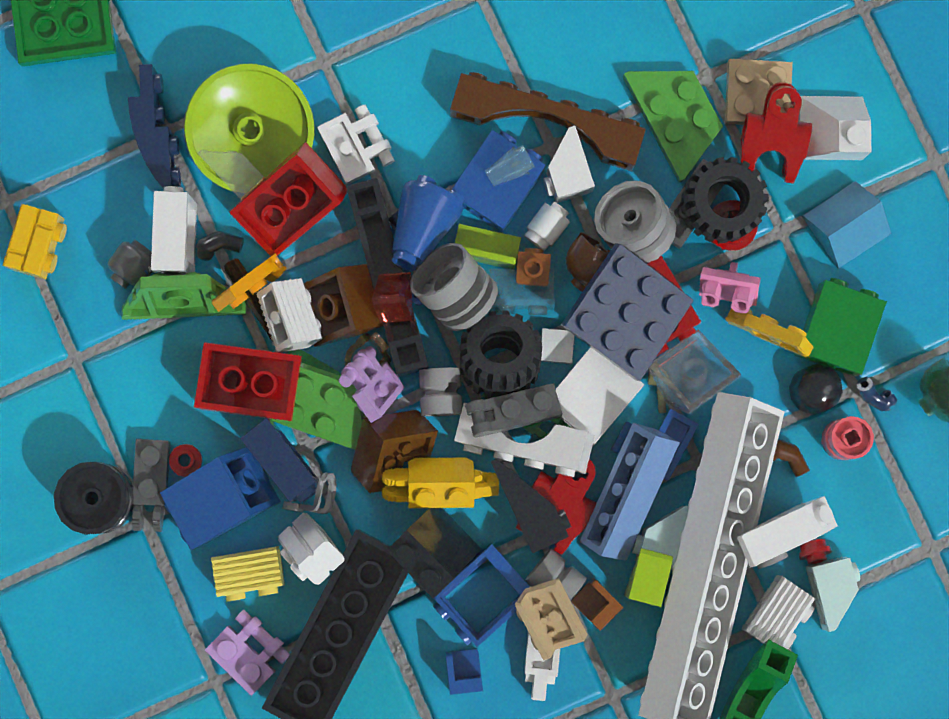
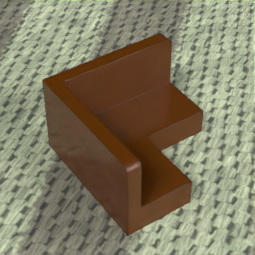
[351,410,438,493]

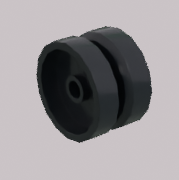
[54,462,134,535]

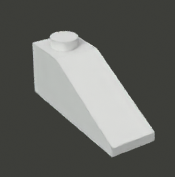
[737,496,838,568]

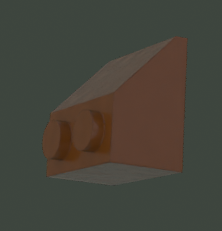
[304,264,384,347]

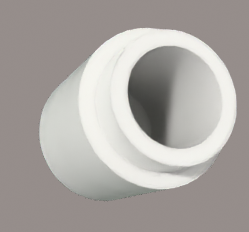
[524,202,570,251]

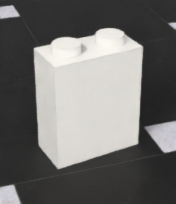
[556,348,645,446]

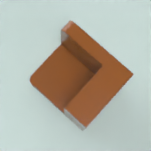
[571,578,623,631]

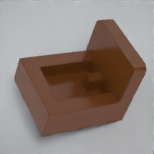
[516,248,551,287]

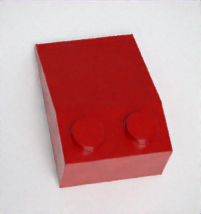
[229,142,347,256]
[194,342,302,421]

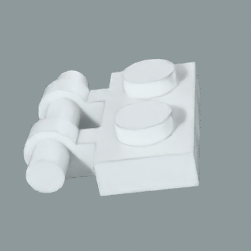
[317,105,395,185]

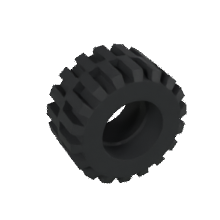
[681,157,769,243]
[460,310,542,399]

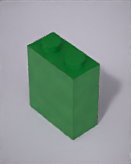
[794,278,887,377]

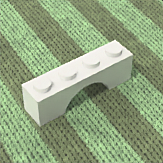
[454,403,595,477]

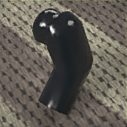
[196,231,244,261]

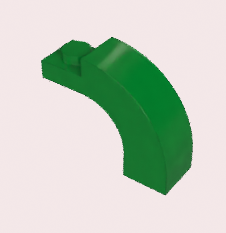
[719,639,798,719]

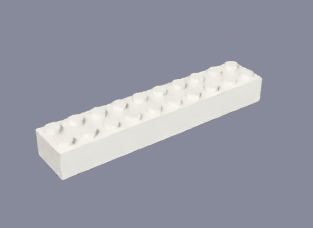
[638,392,785,719]

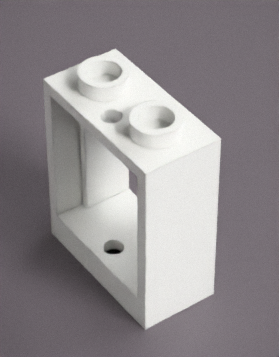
[151,186,197,276]

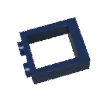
[240,418,319,503]

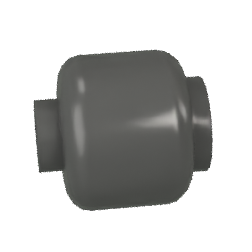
[108,239,153,289]

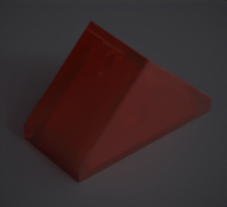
[372,272,412,323]

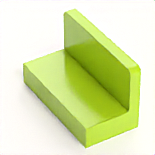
[455,224,521,270]

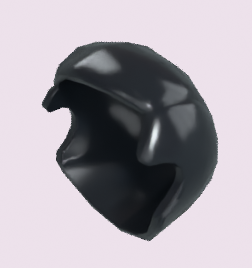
[789,364,843,414]

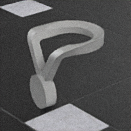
[282,472,336,514]

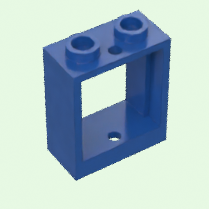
[433,544,530,647]

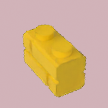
[2,204,67,279]

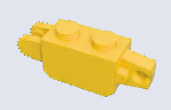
[382,457,499,508]

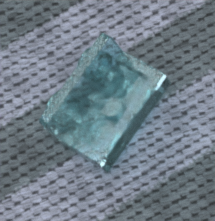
[489,269,555,315]

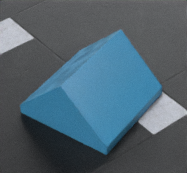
[802,181,891,269]

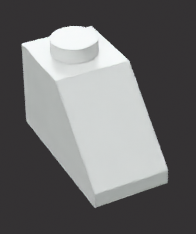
[543,126,595,203]

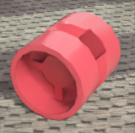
[821,416,874,460]

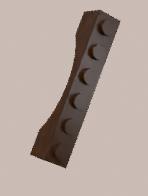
[450,72,646,172]

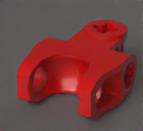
[740,82,812,184]
[515,459,597,555]

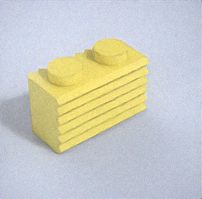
[211,546,285,602]

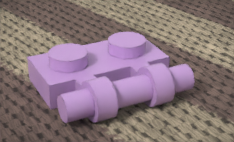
[339,346,405,422]
[205,610,290,696]

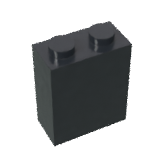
[386,508,481,599]

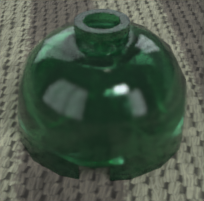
[918,357,949,423]

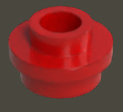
[169,444,202,477]
[799,539,832,565]

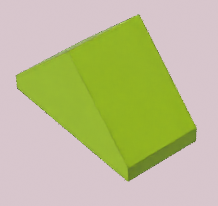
[624,548,673,607]

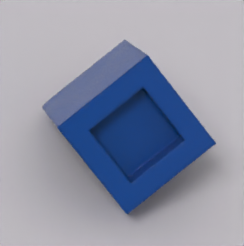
[446,649,483,695]

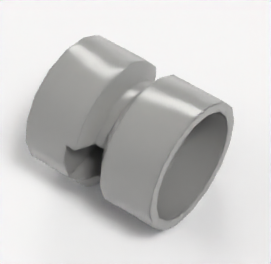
[419,368,463,417]
[525,548,587,601]

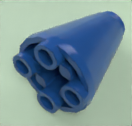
[392,175,464,271]

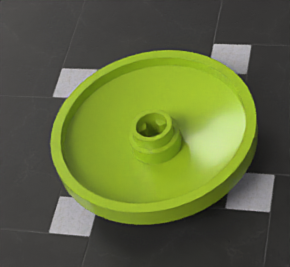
[184,64,314,194]

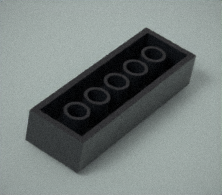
[262,529,408,719]

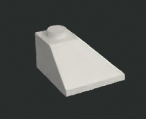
[799,96,872,160]

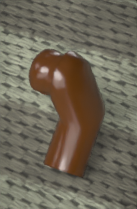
[773,439,810,477]

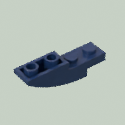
[128,64,181,189]

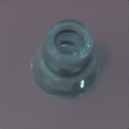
[485,144,535,187]

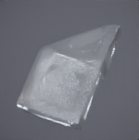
[197,150,264,200]

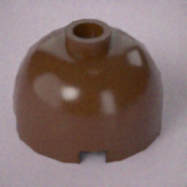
[566,232,610,292]

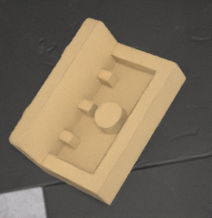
[515,578,588,660]

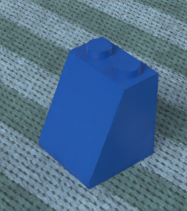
[160,447,281,550]

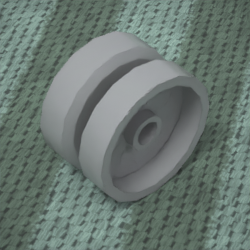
[594,181,676,263]

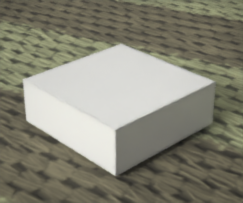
[541,328,574,364]

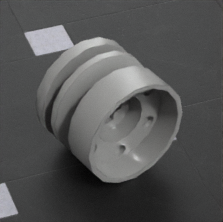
[410,243,498,331]

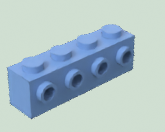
[580,423,680,561]

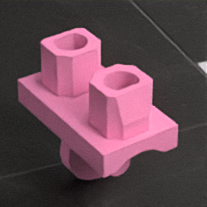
[699,262,761,313]

